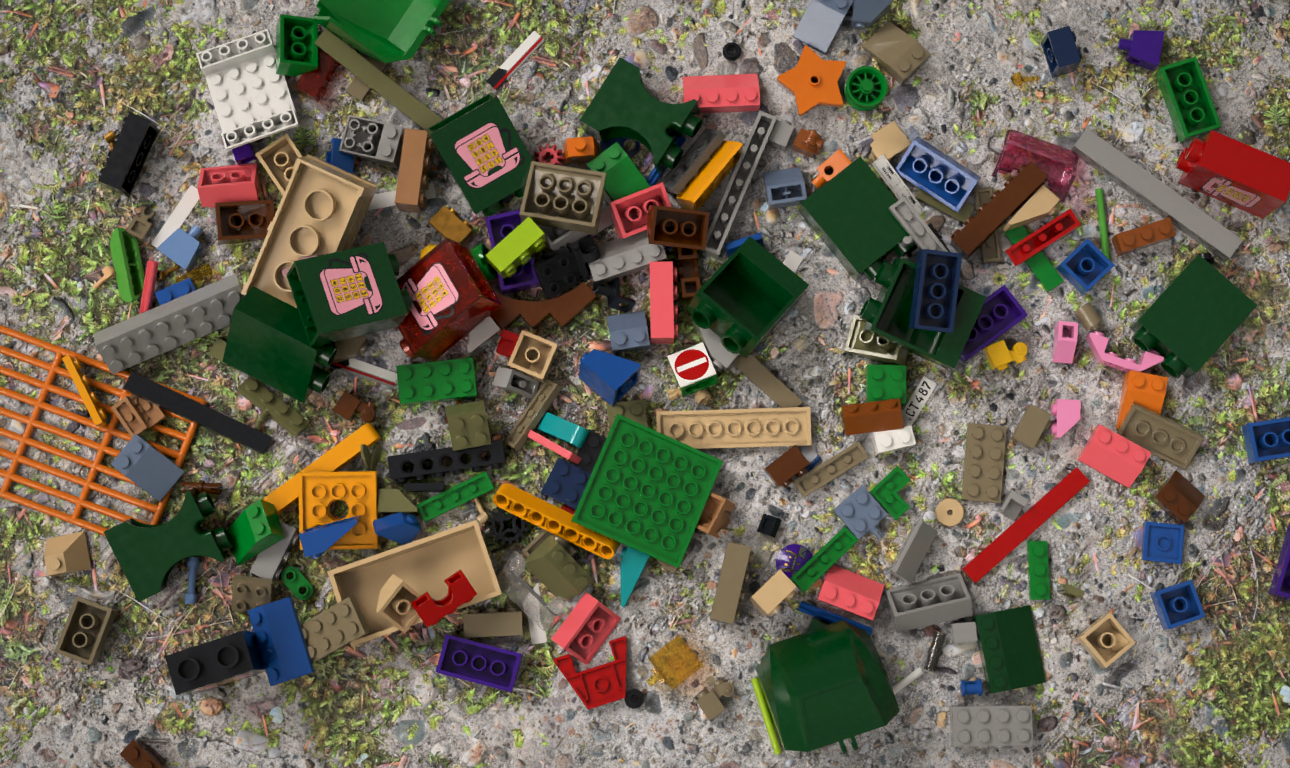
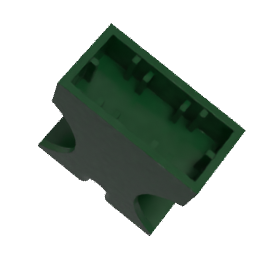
[580,58,704,175]
[104,488,233,602]

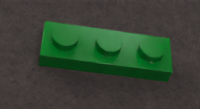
[1027,541,1050,600]

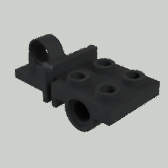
[533,234,601,299]

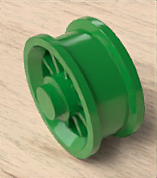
[844,66,888,111]

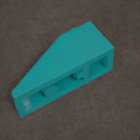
[619,547,650,608]

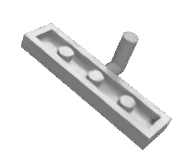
[889,196,948,252]

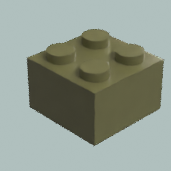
[445,400,491,451]

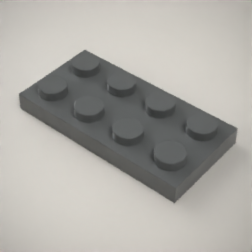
[660,128,726,194]

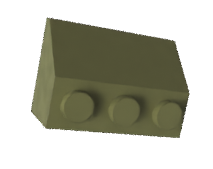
[522,535,594,601]

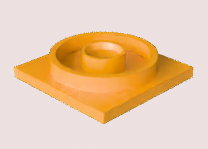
[298,471,378,550]

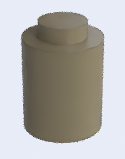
[1074,302,1103,332]

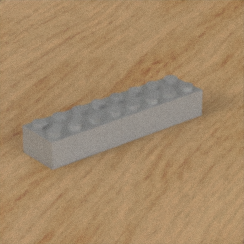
[94,273,245,375]

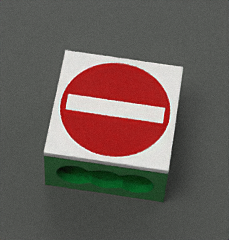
[667,342,719,397]

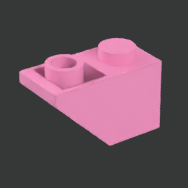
[1052,321,1078,364]
[1050,399,1081,440]

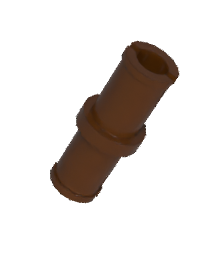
[181,480,222,495]

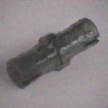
[924,631,946,673]

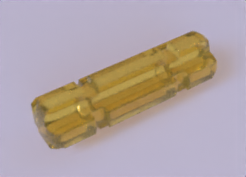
[175,264,213,283]

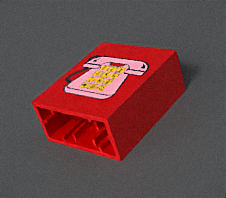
[1175,130,1290,219]

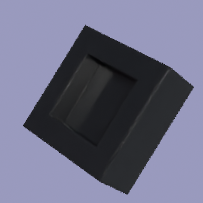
[757,514,782,538]

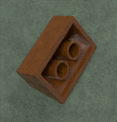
[647,205,710,250]

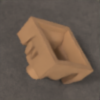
[696,492,737,539]

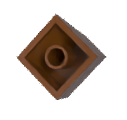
[1150,470,1205,525]

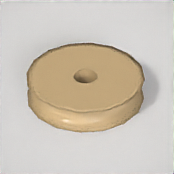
[935,498,965,527]

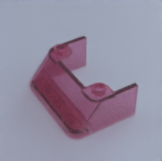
[992,130,1078,202]

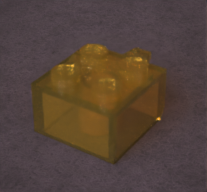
[646,635,703,690]

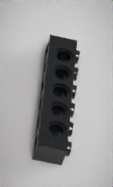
[387,440,507,484]

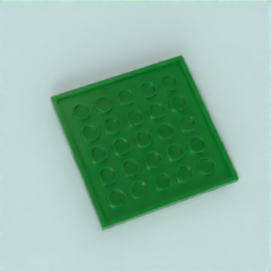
[571,414,723,569]

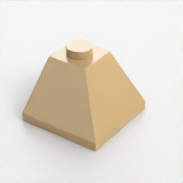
[44,531,92,577]
[376,574,421,634]

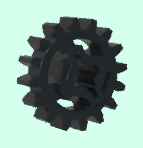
[487,507,530,546]

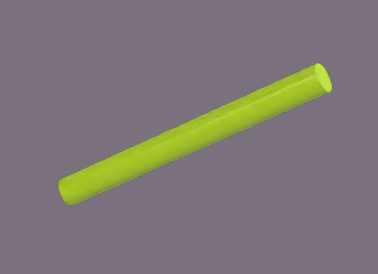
[751,677,782,755]

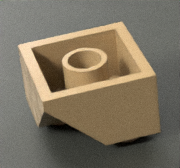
[507,330,559,382]
[1076,612,1135,668]

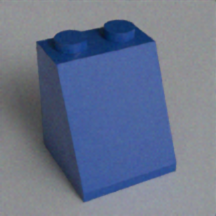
[579,349,641,407]

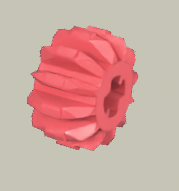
[532,143,565,166]

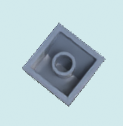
[607,311,650,354]

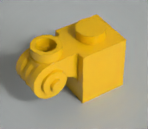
[983,340,1028,371]

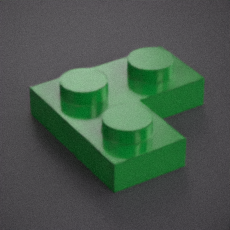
[869,466,911,521]

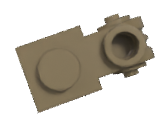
[696,678,734,721]

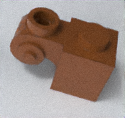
[792,128,824,158]

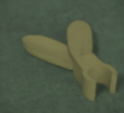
[361,442,381,485]

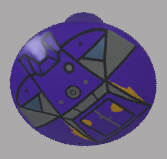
[776,544,813,579]

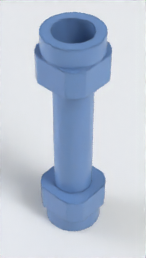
[184,557,200,604]

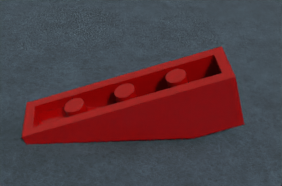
[1005,209,1081,267]

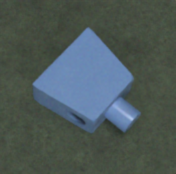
[157,225,204,273]

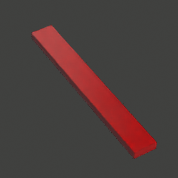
[962,467,1090,584]

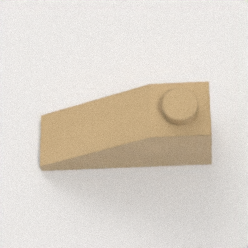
[1003,185,1060,232]

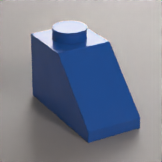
[373,512,421,545]

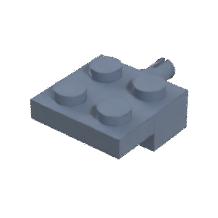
[833,485,888,540]

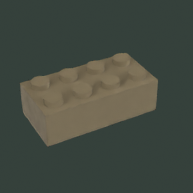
[710,542,754,625]

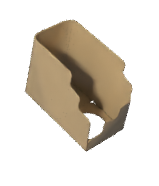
[870,121,911,162]

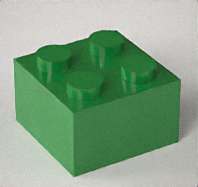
[865,365,906,407]

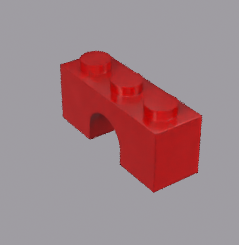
[411,569,477,628]

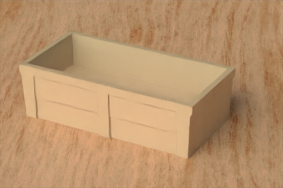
[241,154,378,308]
[327,520,502,646]

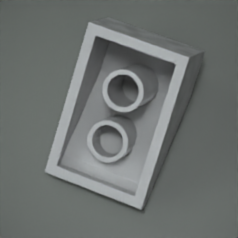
[694,323,741,374]

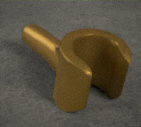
[104,131,116,150]
[156,265,180,282]

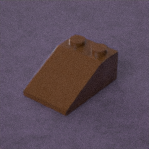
[215,200,275,245]

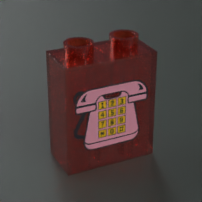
[395,238,502,362]

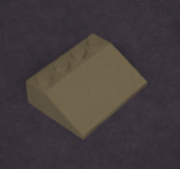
[519,161,607,235]

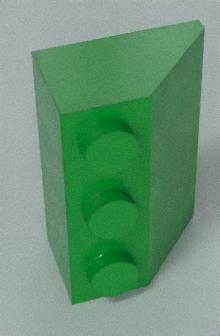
[276,14,318,76]

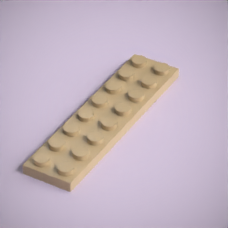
[656,407,812,449]

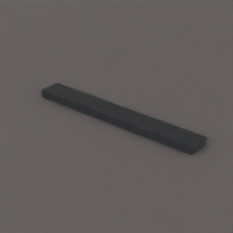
[123,371,272,455]

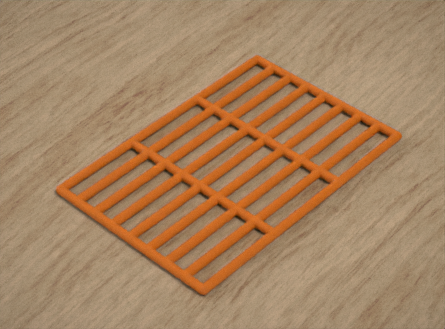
[0,325,207,536]

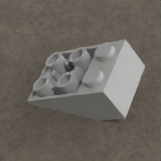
[339,115,405,168]

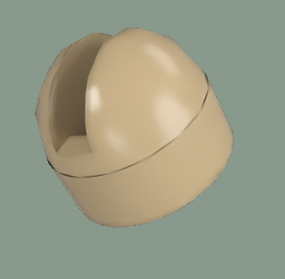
[694,389,711,405]

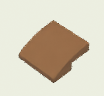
[111,394,168,438]

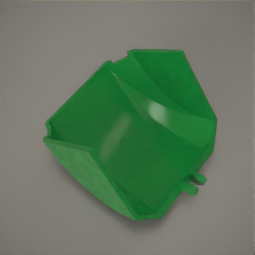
[312,0,450,63]

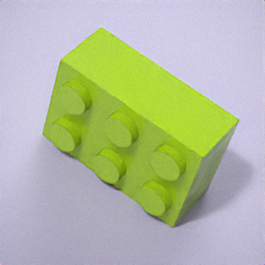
[485,217,546,279]

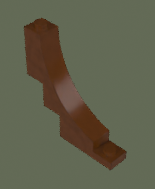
[465,282,597,330]

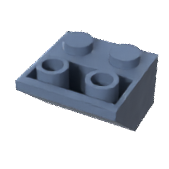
[762,167,807,210]

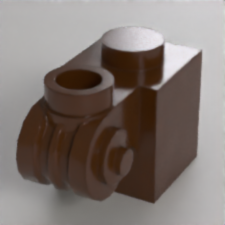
[333,391,377,423]

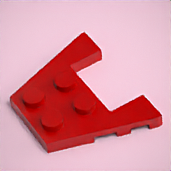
[553,636,627,710]

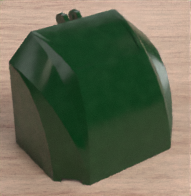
[756,620,900,755]

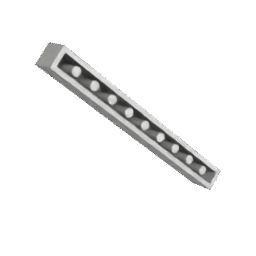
[1070,128,1243,262]

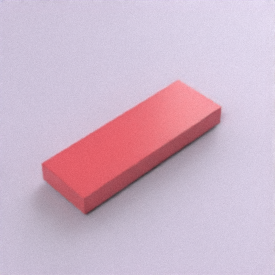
[527,430,582,464]

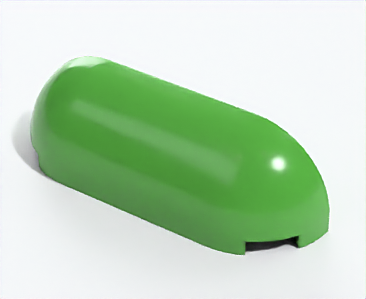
[110,227,145,302]

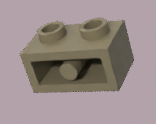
[1010,404,1052,450]

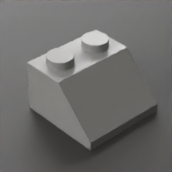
[467,312,502,358]

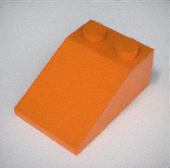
[1116,370,1168,430]

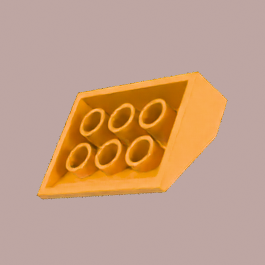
[675,140,743,210]

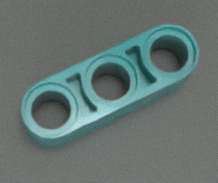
[538,412,590,449]

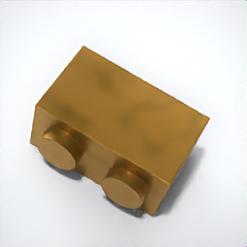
[428,205,473,250]

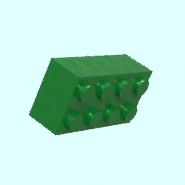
[1155,56,1222,144]
[396,357,479,407]

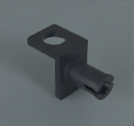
[593,277,636,312]

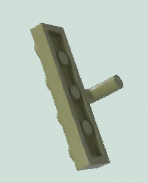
[237,376,309,437]

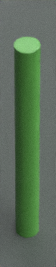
[1095,188,1111,261]

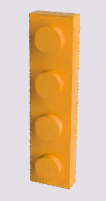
[62,355,107,428]

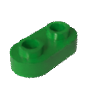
[281,566,314,600]

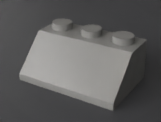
[888,519,938,584]

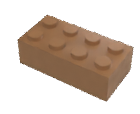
[395,128,434,214]

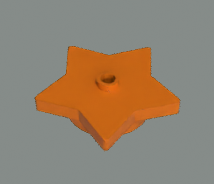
[777,45,846,116]

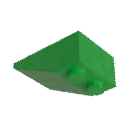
[587,142,650,201]
[227,499,285,565]

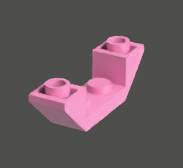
[1086,331,1164,372]

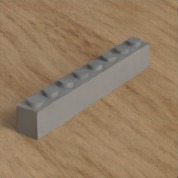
[701,111,777,259]

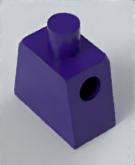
[1117,30,1165,71]

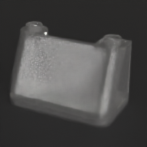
[496,551,574,631]

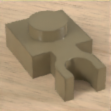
[125,206,156,242]

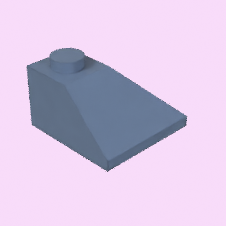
[850,0,893,30]

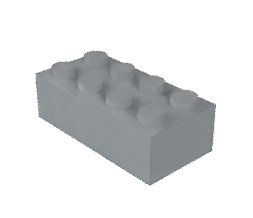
[949,705,1033,747]

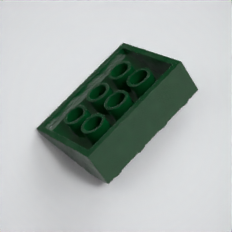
[972,605,1046,694]

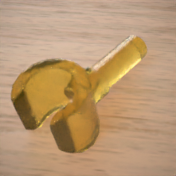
[1011,72,1039,86]

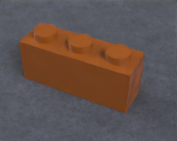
[1111,217,1176,257]
[842,399,904,435]

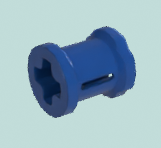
[960,678,982,697]

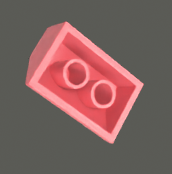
[197,163,260,208]
[610,182,672,239]
[1078,424,1152,488]
[816,565,884,621]
[551,592,621,665]

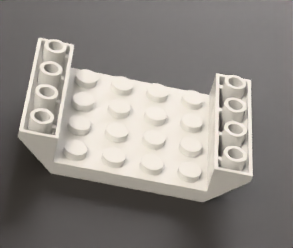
[196,29,299,151]

